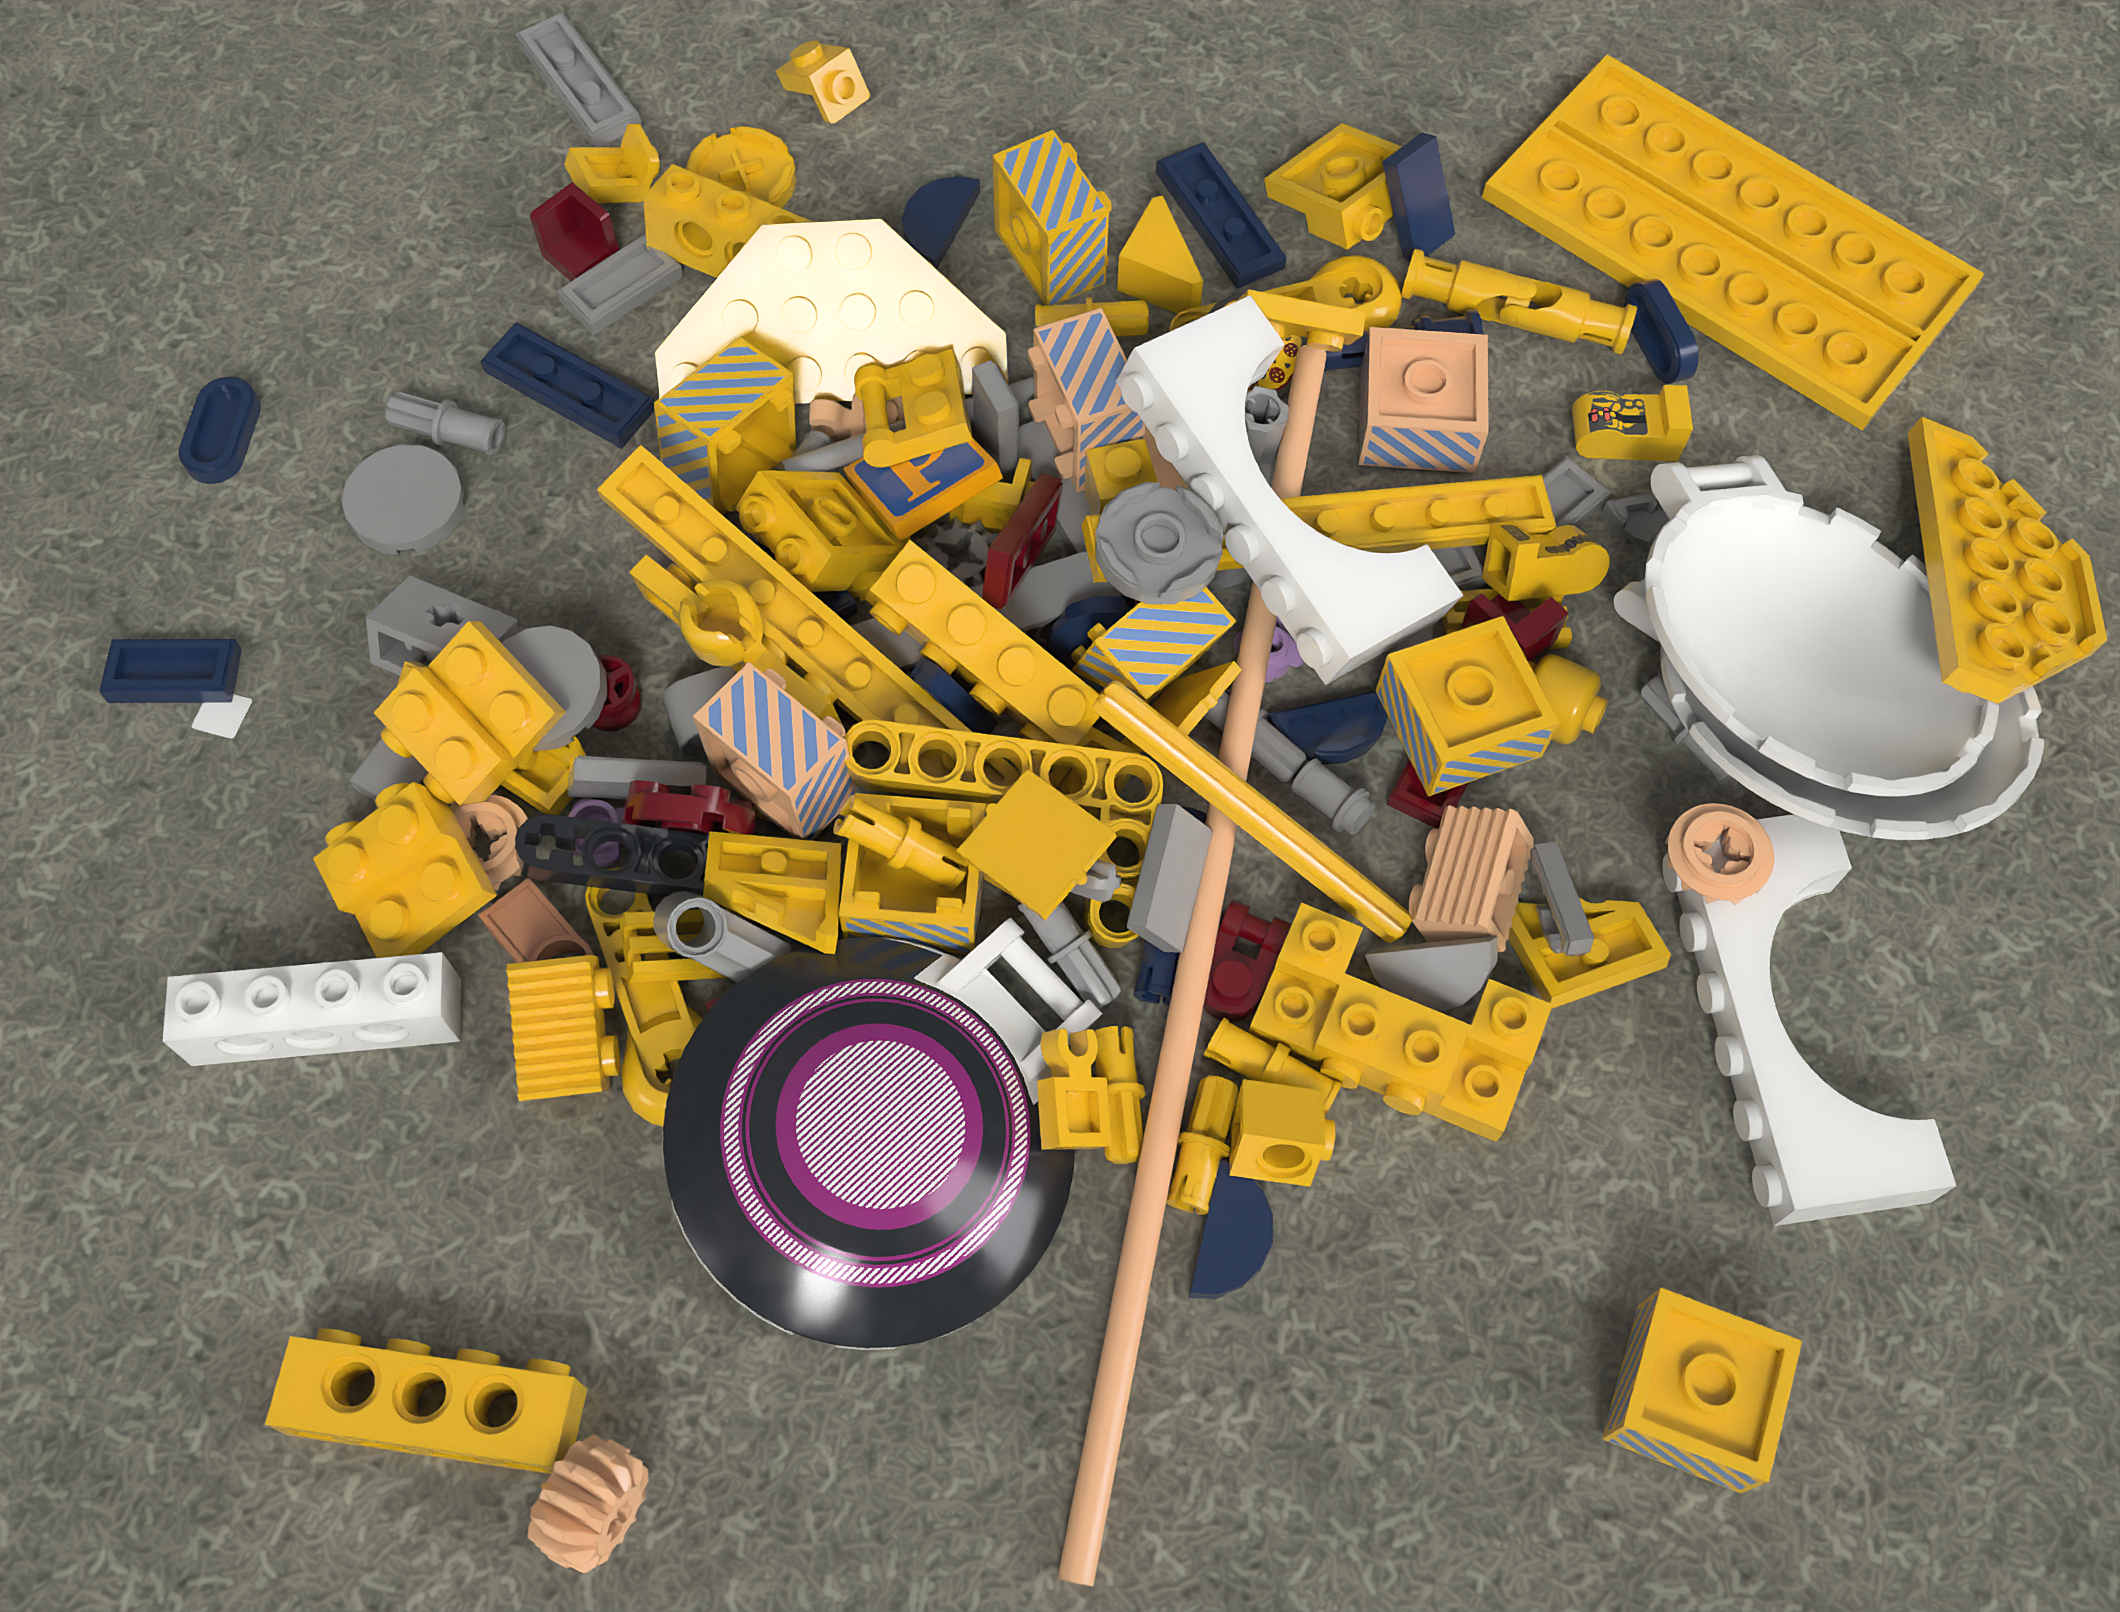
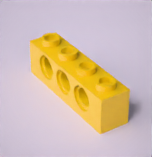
[643,164,812,278]
[265,1328,588,1474]

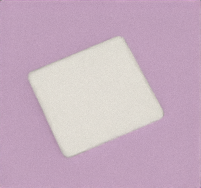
[192,694,252,739]

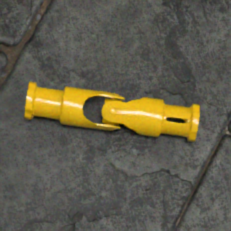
[1401,249,1637,355]

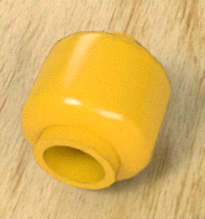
[1528,654,1609,745]

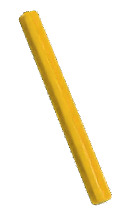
[1093,680,1413,943]

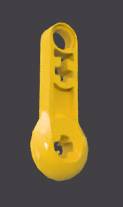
[1169,255,1402,332]
[585,868,703,1126]

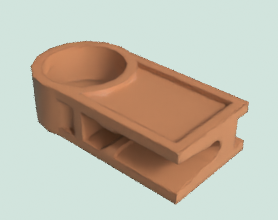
[478,877,600,967]

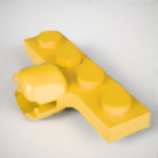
[629,554,843,726]

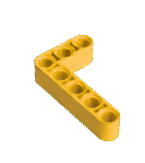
[844,720,1163,949]

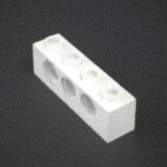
[163,952,461,1066]

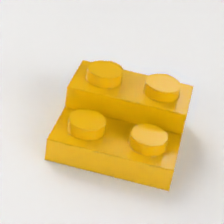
[1264,123,1402,250]
[735,470,905,592]
[374,621,566,805]
[313,782,497,958]

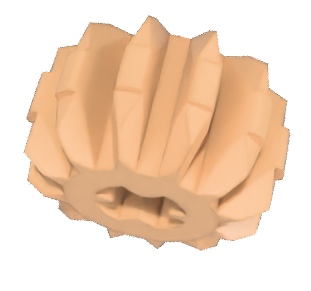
[528,1434,649,1574]

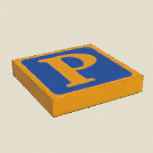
[843,437,1003,541]

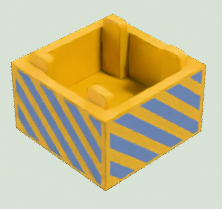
[993,130,1112,305]
[654,337,796,515]
[1071,587,1236,731]
[1375,616,1560,796]
[839,793,987,954]
[1602,1287,1802,1494]

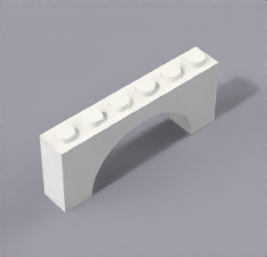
[1116,296,1463,685]
[1662,814,1956,1226]

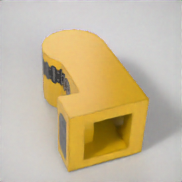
[1482,521,1610,601]

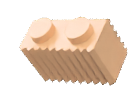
[1409,805,1534,952]

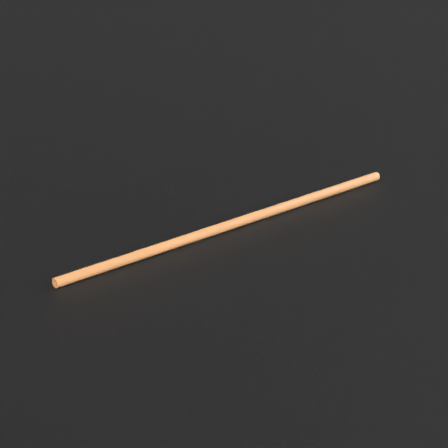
[1057,345,1327,1587]

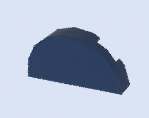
[902,176,980,269]
[1046,596,1134,662]
[909,657,999,734]
[1267,691,1388,764]
[1189,1160,1273,1299]

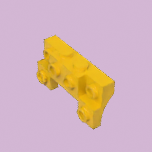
[1248,903,1553,1142]

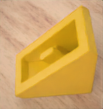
[1117,195,1203,314]

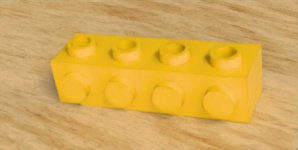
[864,540,1100,746]

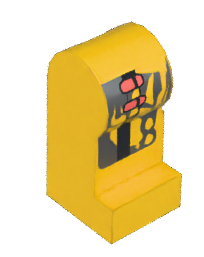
[1572,385,1693,462]

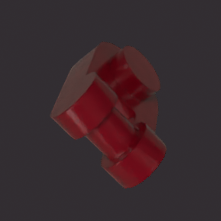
[1203,899,1292,1022]

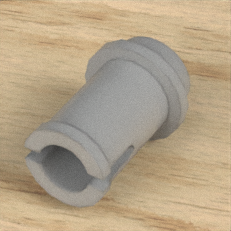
[1291,758,1375,835]

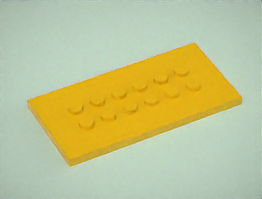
[1482,54,1985,431]

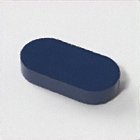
[1624,279,1699,384]
[179,377,261,484]

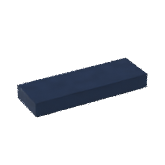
[1156,142,1287,289]
[480,322,655,449]

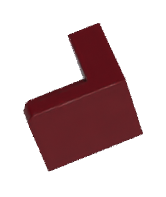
[530,182,619,281]
[1460,593,1569,662]

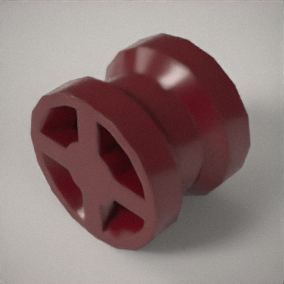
[592,655,642,731]

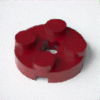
[621,780,756,835]

